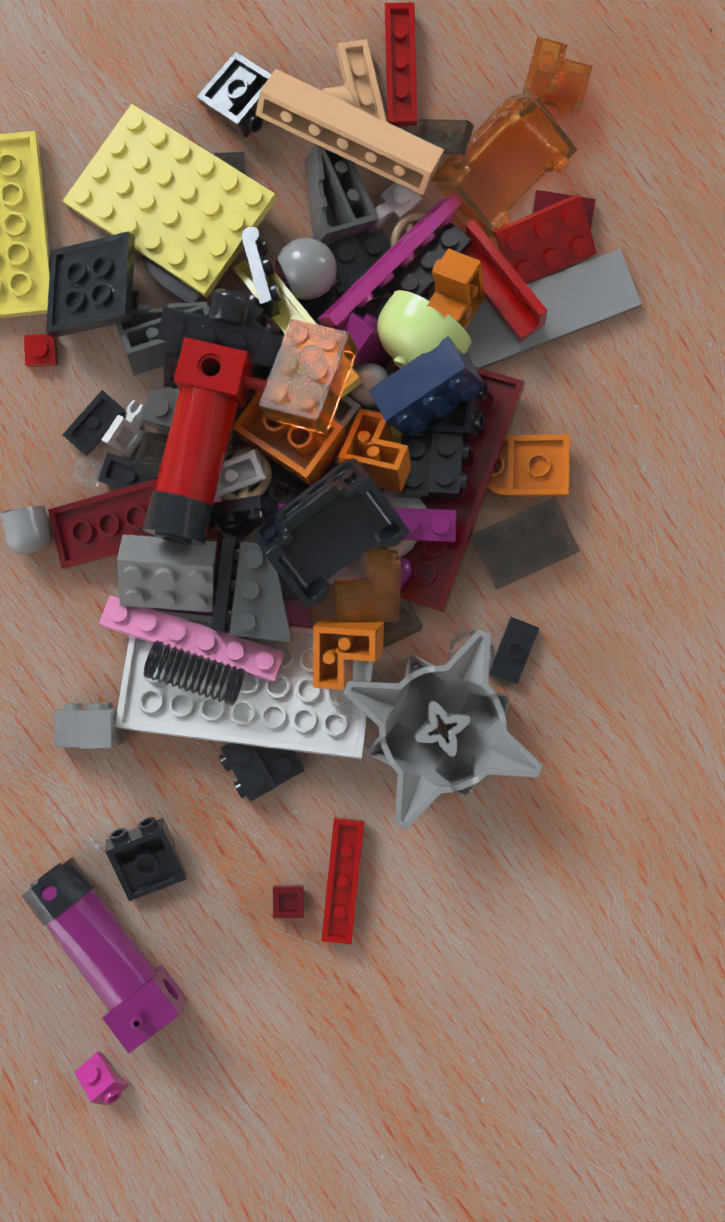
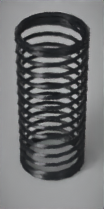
[143,640,245,706]

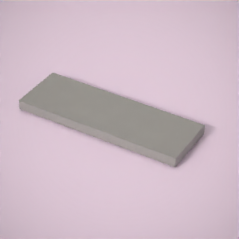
[465,249,642,368]

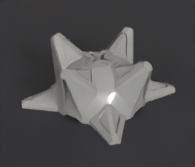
[343,629,543,829]

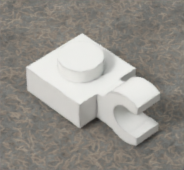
[374,182,423,228]
[101,400,145,458]

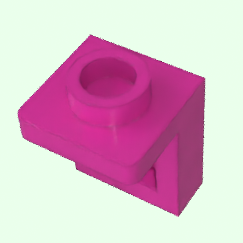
[74,1052,128,1105]

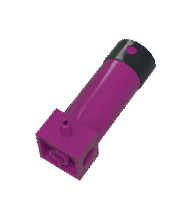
[22,857,188,1054]

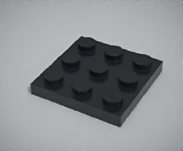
[46,231,135,338]

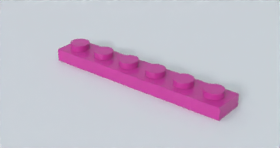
[317,194,461,329]

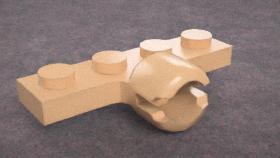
[322,39,387,122]

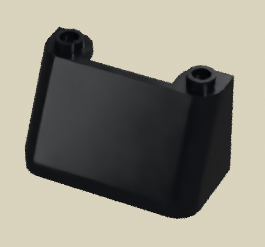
[254,458,410,609]

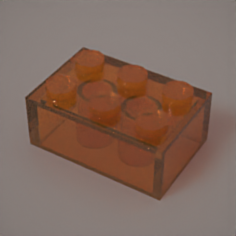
[259,319,358,435]

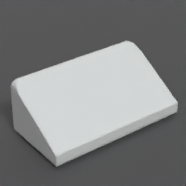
[215,448,266,499]

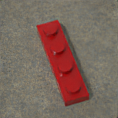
[384,2,418,126]
[321,817,364,945]

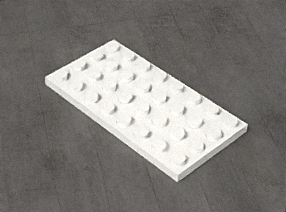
[114,610,373,759]

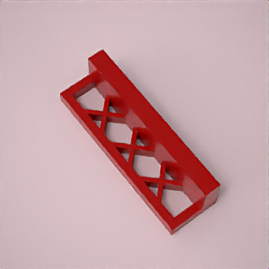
[464,219,548,343]

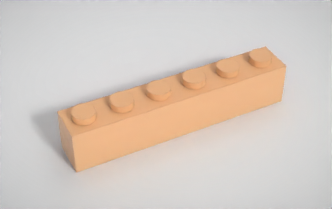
[256,69,444,195]

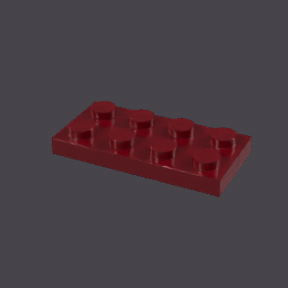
[48,479,157,569]

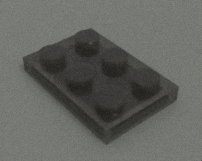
[471,496,580,590]

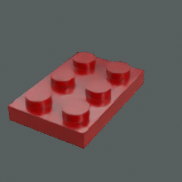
[493,194,597,284]

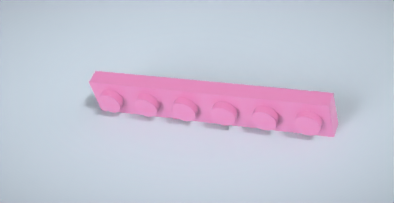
[99,595,285,683]

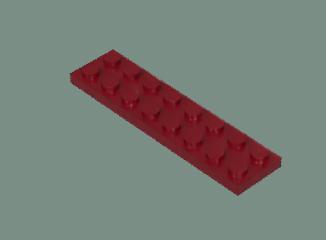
[386,367,525,613]

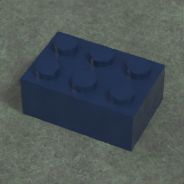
[369,337,486,437]

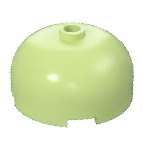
[377,290,472,369]

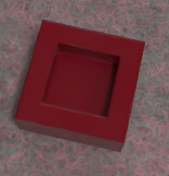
[273,885,304,918]

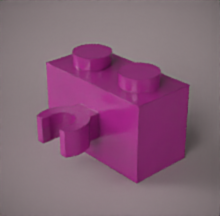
[332,313,392,368]

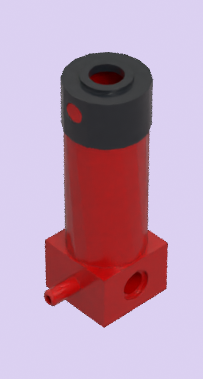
[143,337,271,546]

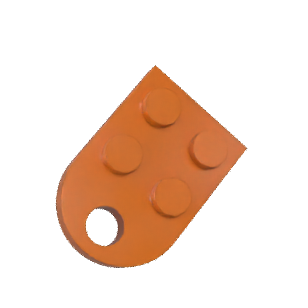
[488,434,570,497]

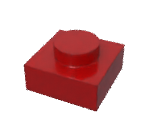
[24,334,58,367]

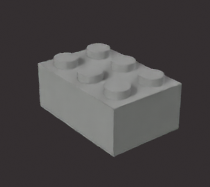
[117,535,217,612]

